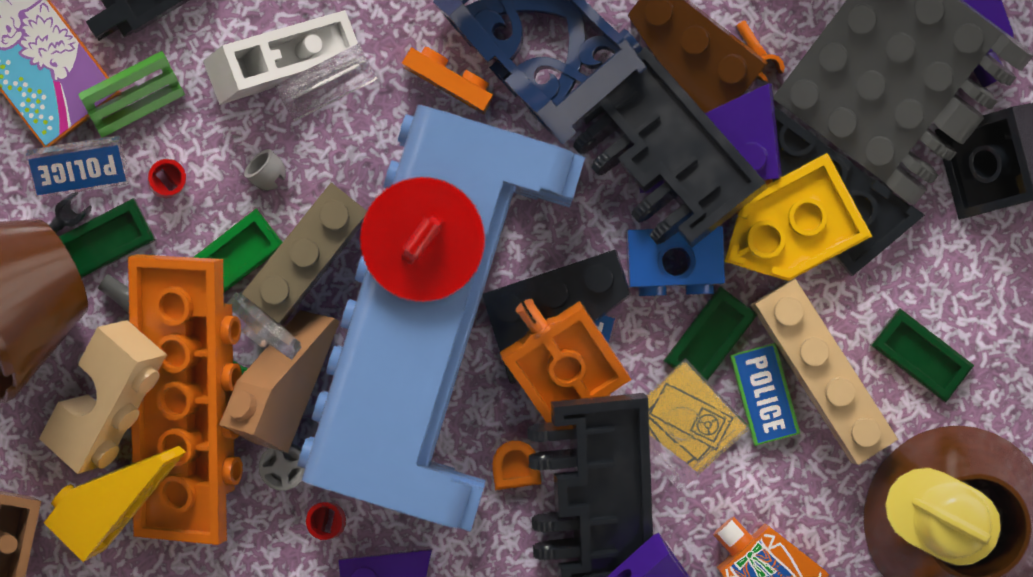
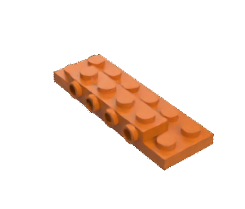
[128,254,243,545]

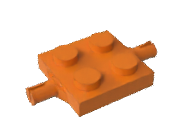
[500,299,631,423]

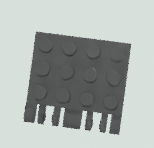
[773,0,1033,205]

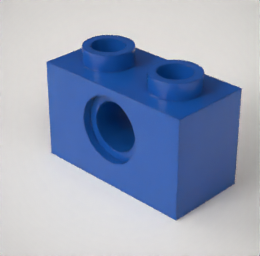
[626,226,725,296]

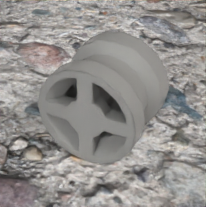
[259,444,305,491]

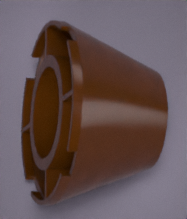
[0,219,88,403]
[863,426,1033,577]

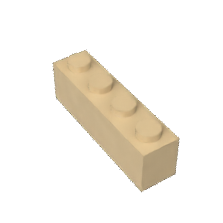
[750,279,898,465]

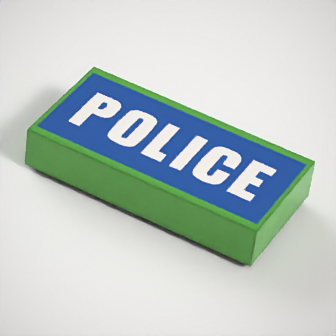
[729,343,800,446]

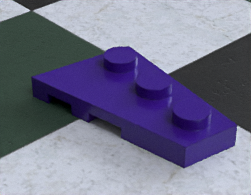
[639,83,782,193]

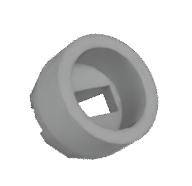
[244,149,286,191]

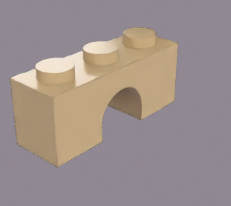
[39,320,167,474]

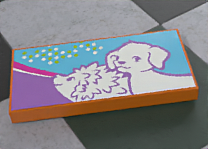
[0,0,122,150]

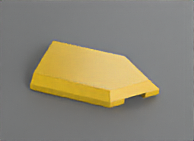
[724,153,872,281]

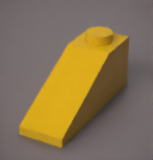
[43,446,186,562]

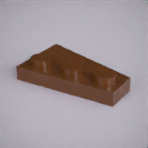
[628,0,769,113]

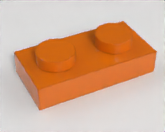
[402,46,493,115]

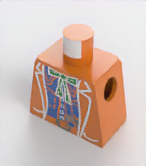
[713,516,829,577]

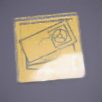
[645,358,750,491]

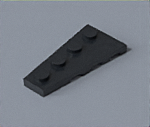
[772,106,925,276]

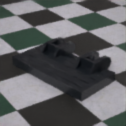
[573,46,767,247]
[527,393,653,577]

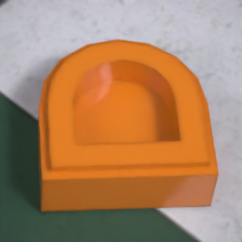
[492,440,542,490]

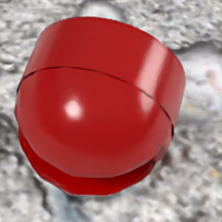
[148,159,186,199]
[306,502,346,540]

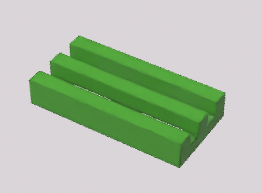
[78,51,185,138]

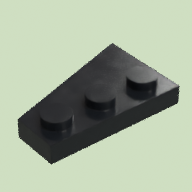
[482,250,631,384]

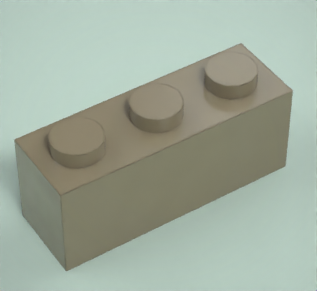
[242,182,367,324]

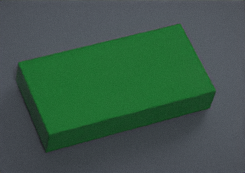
[193,209,283,293]

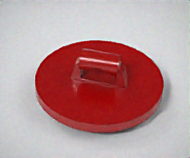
[360,177,485,302]

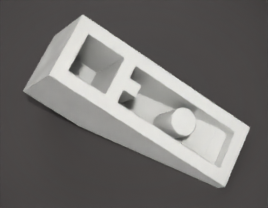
[203,10,362,105]

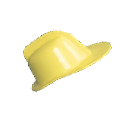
[886,468,1001,565]

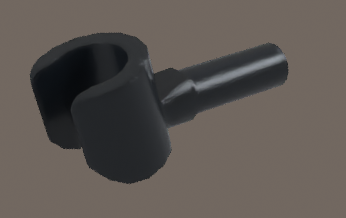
[49,192,92,233]

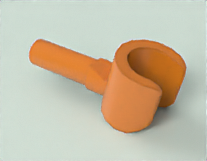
[736,20,785,82]

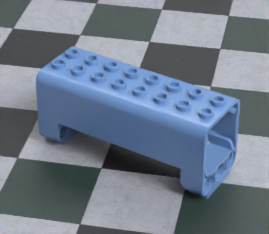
[297,105,585,532]

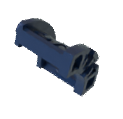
[433,0,647,145]

